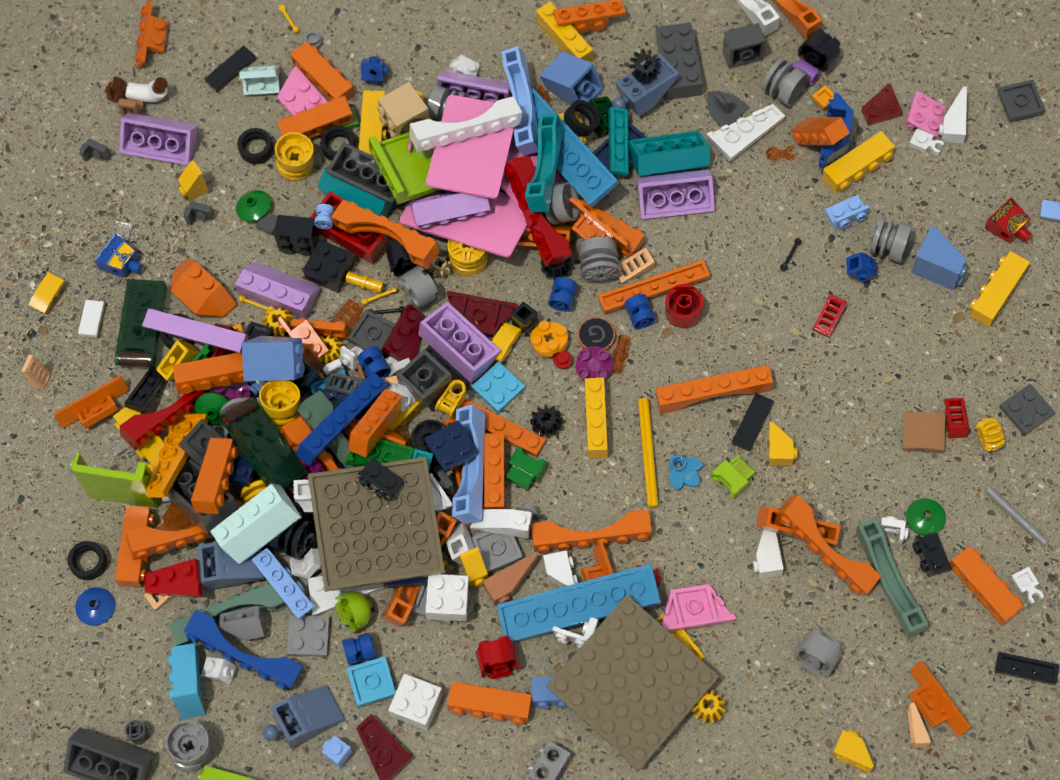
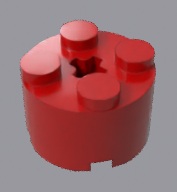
[665,284,704,328]
[476,636,521,679]

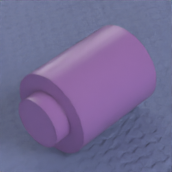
[793,59,821,86]

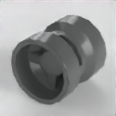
[125,720,149,745]

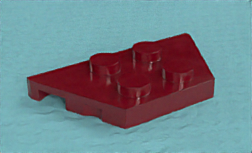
[447,291,518,337]

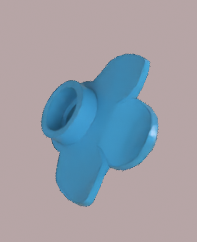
[669,455,704,490]

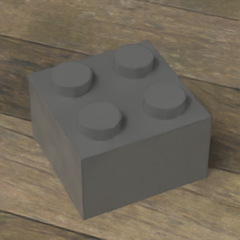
[722,23,765,69]
[396,349,452,408]

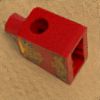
[985,197,1033,243]

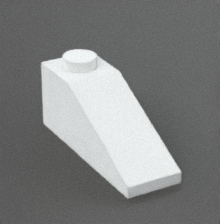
[938,87,967,144]
[470,509,532,539]
[752,530,784,579]

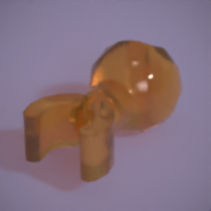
[766,146,795,161]

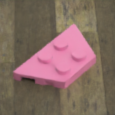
[277,66,328,116]
[662,584,736,632]

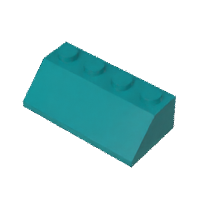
[628,130,710,177]
[317,167,397,217]

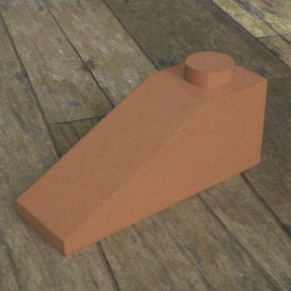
[483,552,537,607]

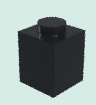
[511,301,538,335]

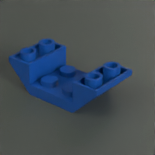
[818,92,854,174]

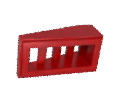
[812,294,847,338]
[944,398,969,438]

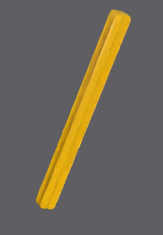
[638,398,658,508]

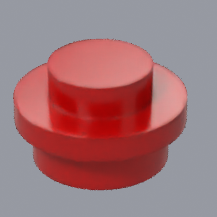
[553,350,572,369]

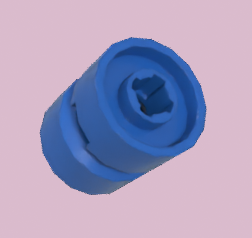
[548,277,578,312]
[624,294,656,329]
[357,346,391,378]
[342,633,376,665]

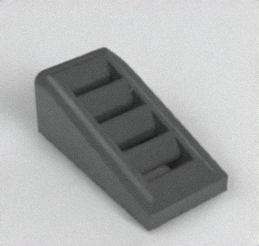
[324,372,365,396]

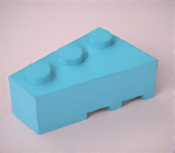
[168,643,205,719]

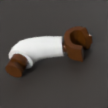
[105,76,168,103]

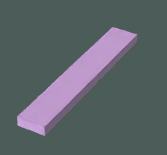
[142,308,249,354]

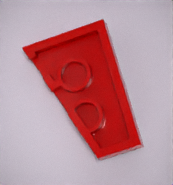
[144,558,203,597]

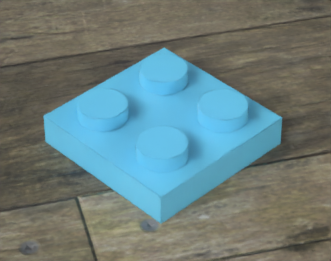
[471,361,526,414]
[347,656,396,707]

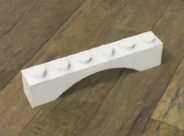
[736,0,780,37]
[409,96,522,152]

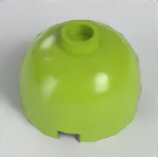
[335,591,372,633]

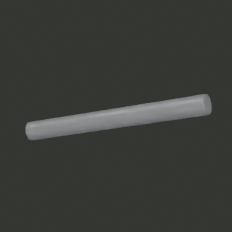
[985,486,1049,546]

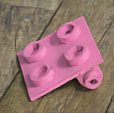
[906,90,946,138]

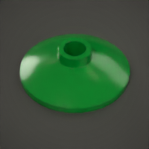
[236,190,271,222]
[195,392,229,426]
[906,498,946,536]

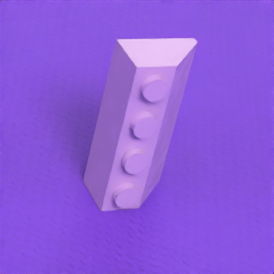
[437,70,512,102]
[119,113,198,165]
[636,170,715,219]
[409,191,490,228]
[235,262,321,319]
[418,302,501,383]

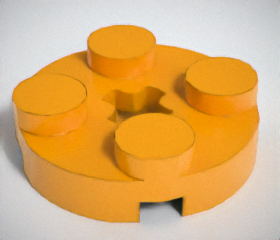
[530,321,569,357]

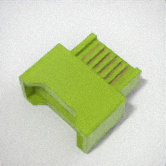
[711,455,755,500]

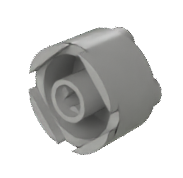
[396,265,439,309]
[794,629,841,677]

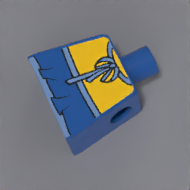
[94,233,143,278]

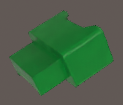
[506,447,547,491]

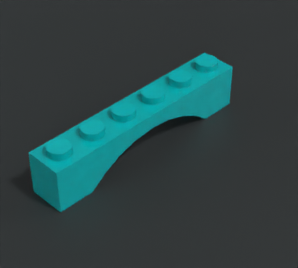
[525,114,563,213]

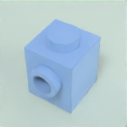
[322,735,353,769]

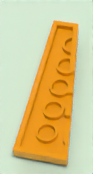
[145,414,210,498]

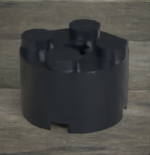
[798,29,840,72]
[386,239,425,277]

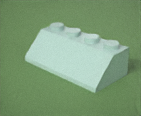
[211,484,302,564]

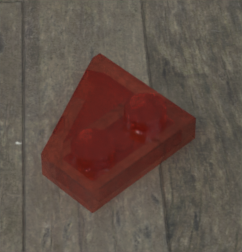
[861,83,903,126]

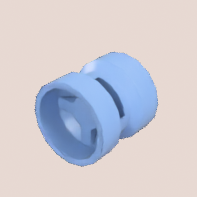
[314,204,335,229]

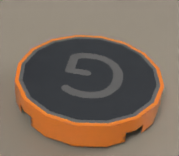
[578,317,615,351]

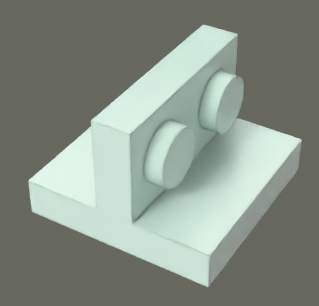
[239,65,280,95]

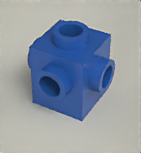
[361,56,388,83]
[846,252,876,282]

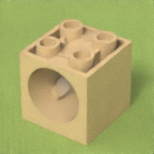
[377,82,430,138]

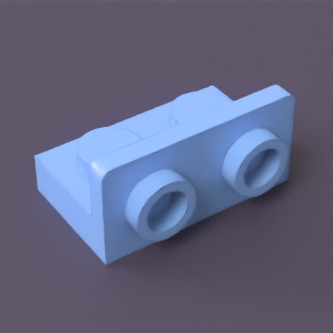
[824,195,869,230]

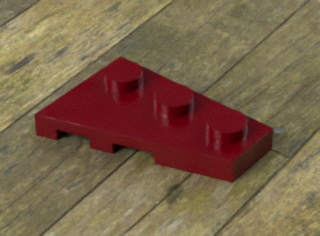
[381,304,424,362]
[356,714,413,780]

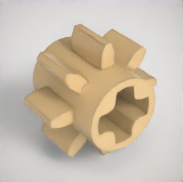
[429,255,452,279]

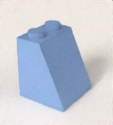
[539,51,604,105]
[912,226,967,290]
[242,336,305,381]

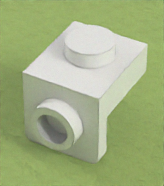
[449,55,480,76]
[340,346,363,370]
[384,357,410,377]
[386,382,415,412]
[880,516,908,545]
[290,548,321,579]
[200,657,236,684]

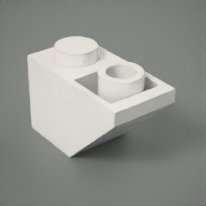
[446,523,475,565]
[543,550,578,588]

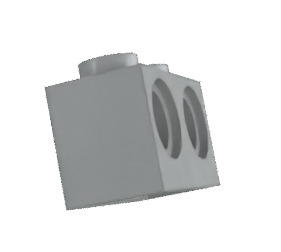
[527,741,571,780]

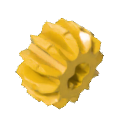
[262,306,294,337]
[318,334,343,365]
[976,417,1005,451]
[691,689,725,724]

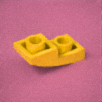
[28,272,65,313]
[491,323,521,362]

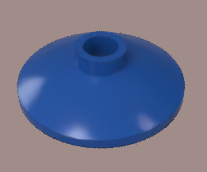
[75,587,115,626]

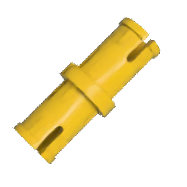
[345,271,384,294]

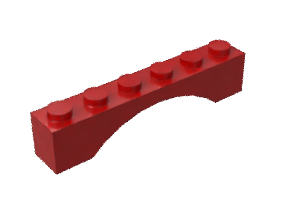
[504,156,572,266]
[120,388,212,451]

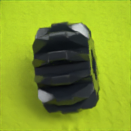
[629,49,660,81]
[540,257,572,280]
[530,404,563,438]

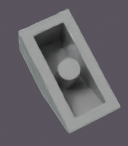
[219,606,265,640]

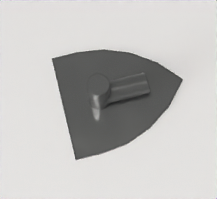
[707,91,750,127]

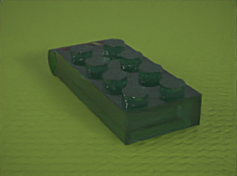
[114,279,167,368]
[219,397,308,490]

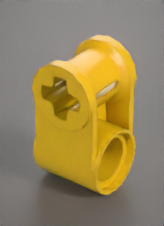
[435,380,467,419]

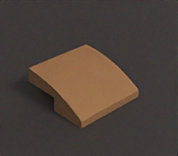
[903,412,946,453]

